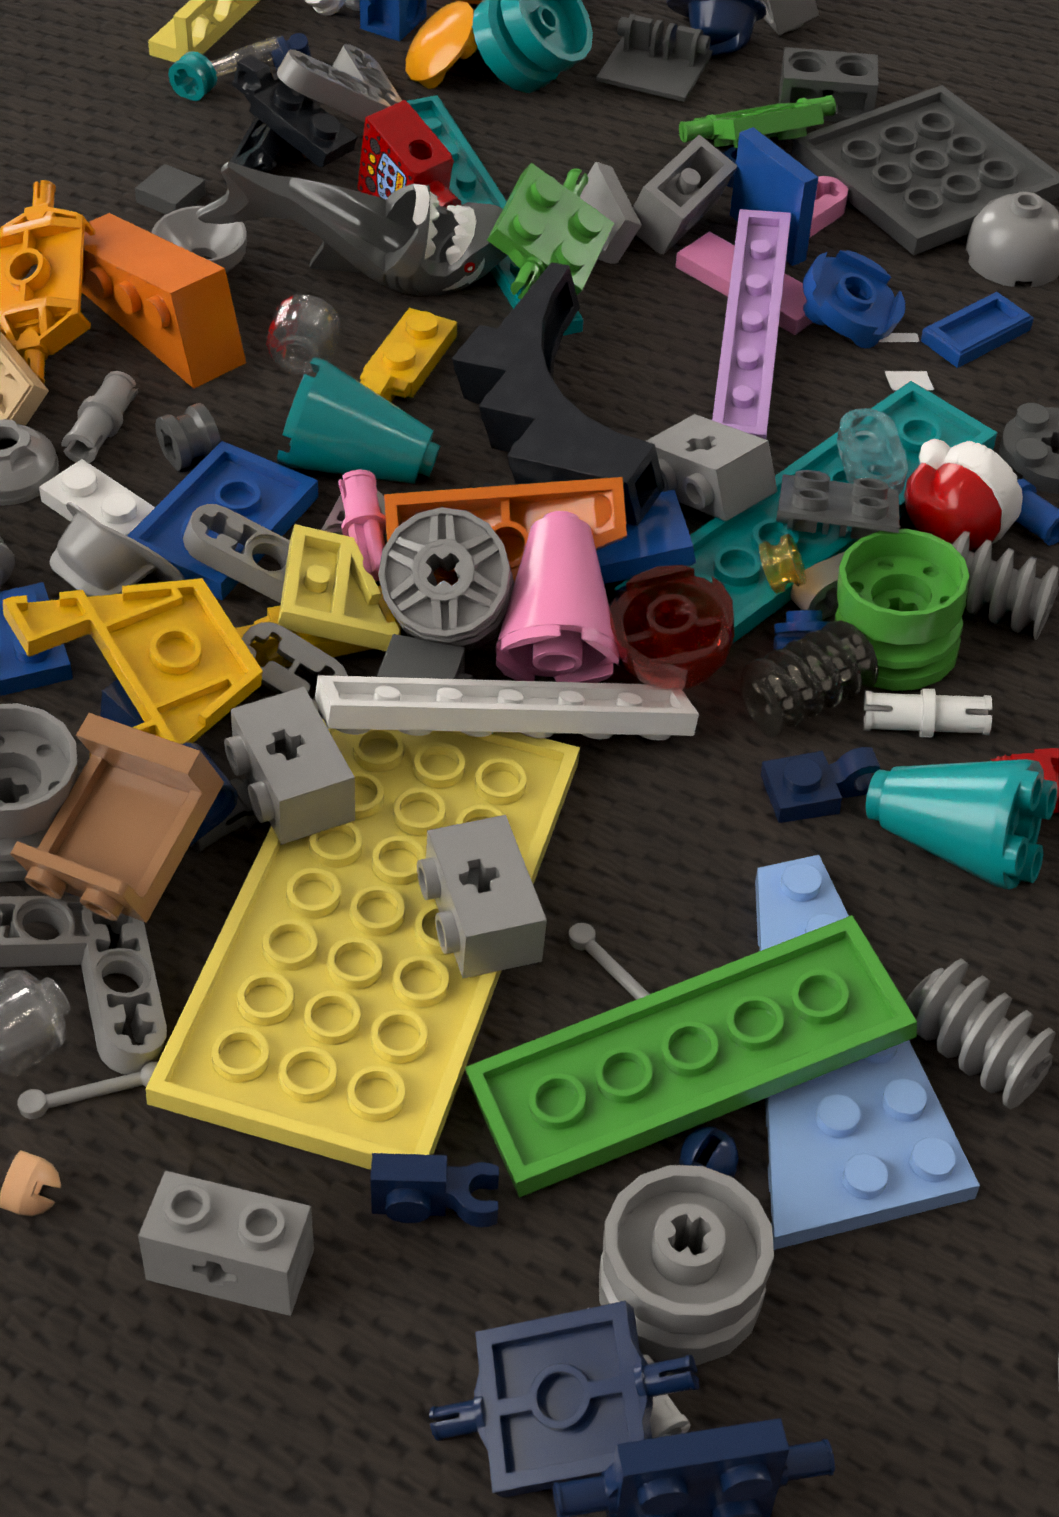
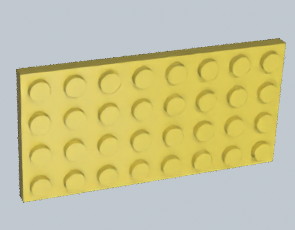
[145,719,580,1170]

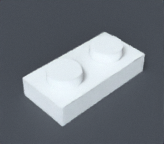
[39,459,155,536]

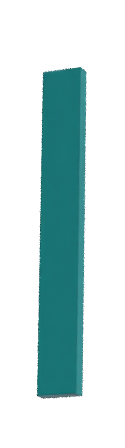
[407,95,583,336]

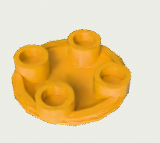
[406,1,477,89]

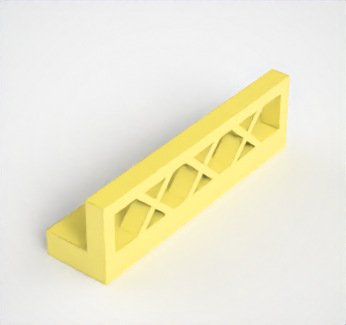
[148,0,260,62]

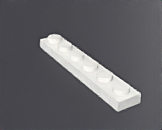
[315,675,699,740]

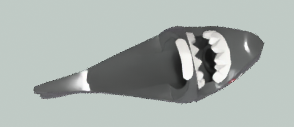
[196,162,507,297]

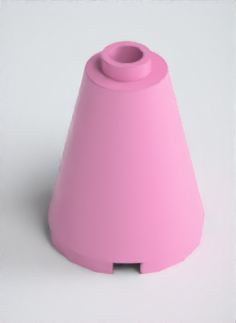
[496,511,620,683]

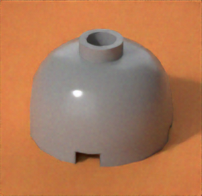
[966,192,1059,287]

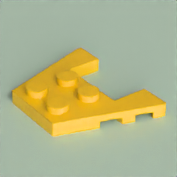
[3,578,263,758]

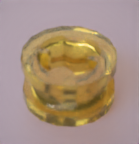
[759,534,807,594]

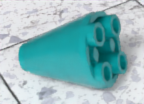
[866,759,1058,890]

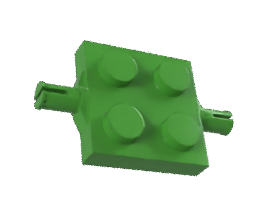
[679,95,836,148]
[487,162,614,299]

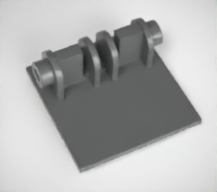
[596,14,713,102]
[776,470,900,539]

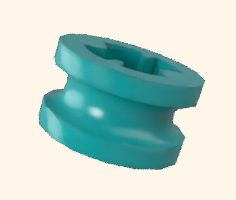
[168,51,217,101]

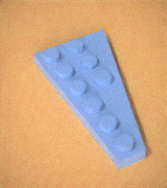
[755,855,980,1250]

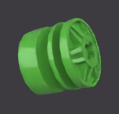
[834,529,969,691]

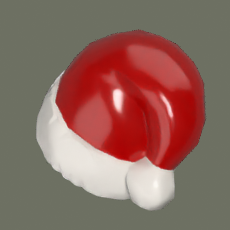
[904,438,1023,551]

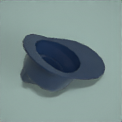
[666,0,767,56]

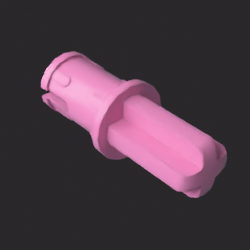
[338,469,386,581]

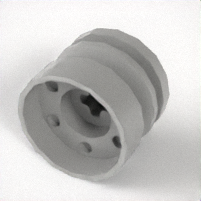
[378,507,514,653]
[0,703,78,882]

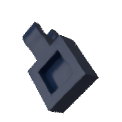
[761,747,880,823]
[370,1153,499,1227]

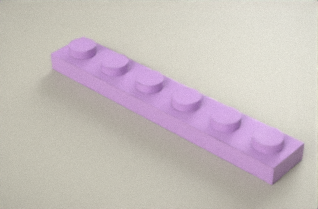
[712,209,791,439]

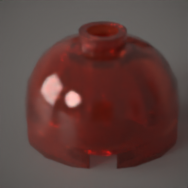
[610,565,734,691]

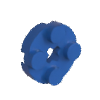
[803,250,905,349]

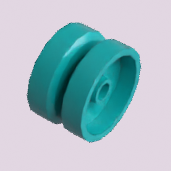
[472,0,593,93]

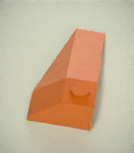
[384,477,627,586]

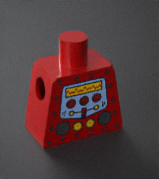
[357,100,461,208]

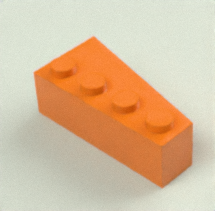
[82,213,246,389]

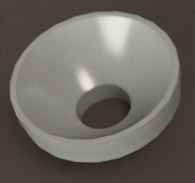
[152,206,247,273]
[0,419,59,506]

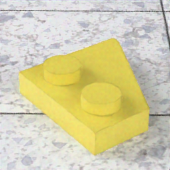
[278,524,400,651]

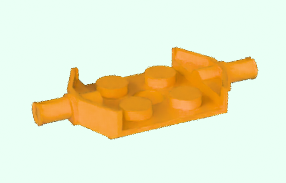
[0,180,95,384]

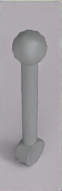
[569,923,650,1000]
[17,1061,158,1119]

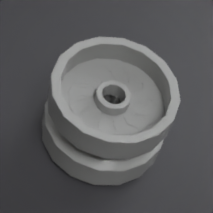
[599,1165,774,1365]

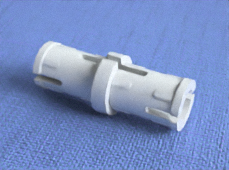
[863,688,992,737]

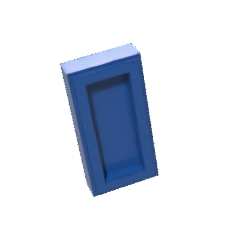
[921,292,1034,368]

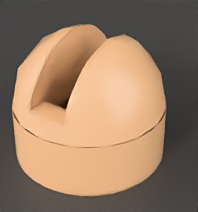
[0,1150,61,1216]

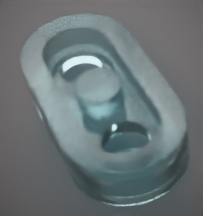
[837,408,908,495]

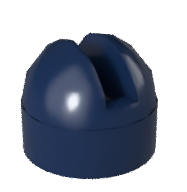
[679,1126,739,1178]

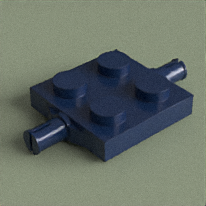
[429,1301,699,1498]
[553,1418,835,1517]

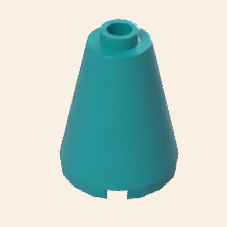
[277,357,441,484]

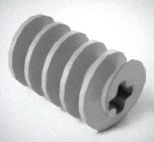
[950,531,1059,640]
[905,958,1056,1109]

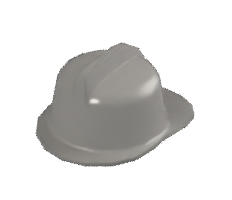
[49,502,185,597]

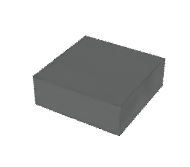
[135,164,206,214]

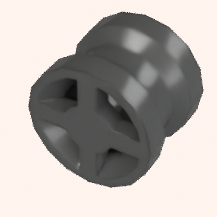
[155,403,221,471]

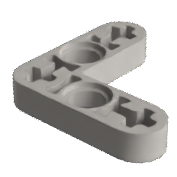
[276,44,402,122]
[183,491,385,603]
[0,895,167,1075]

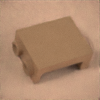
[10,713,224,923]

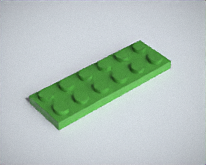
[465,915,917,1198]

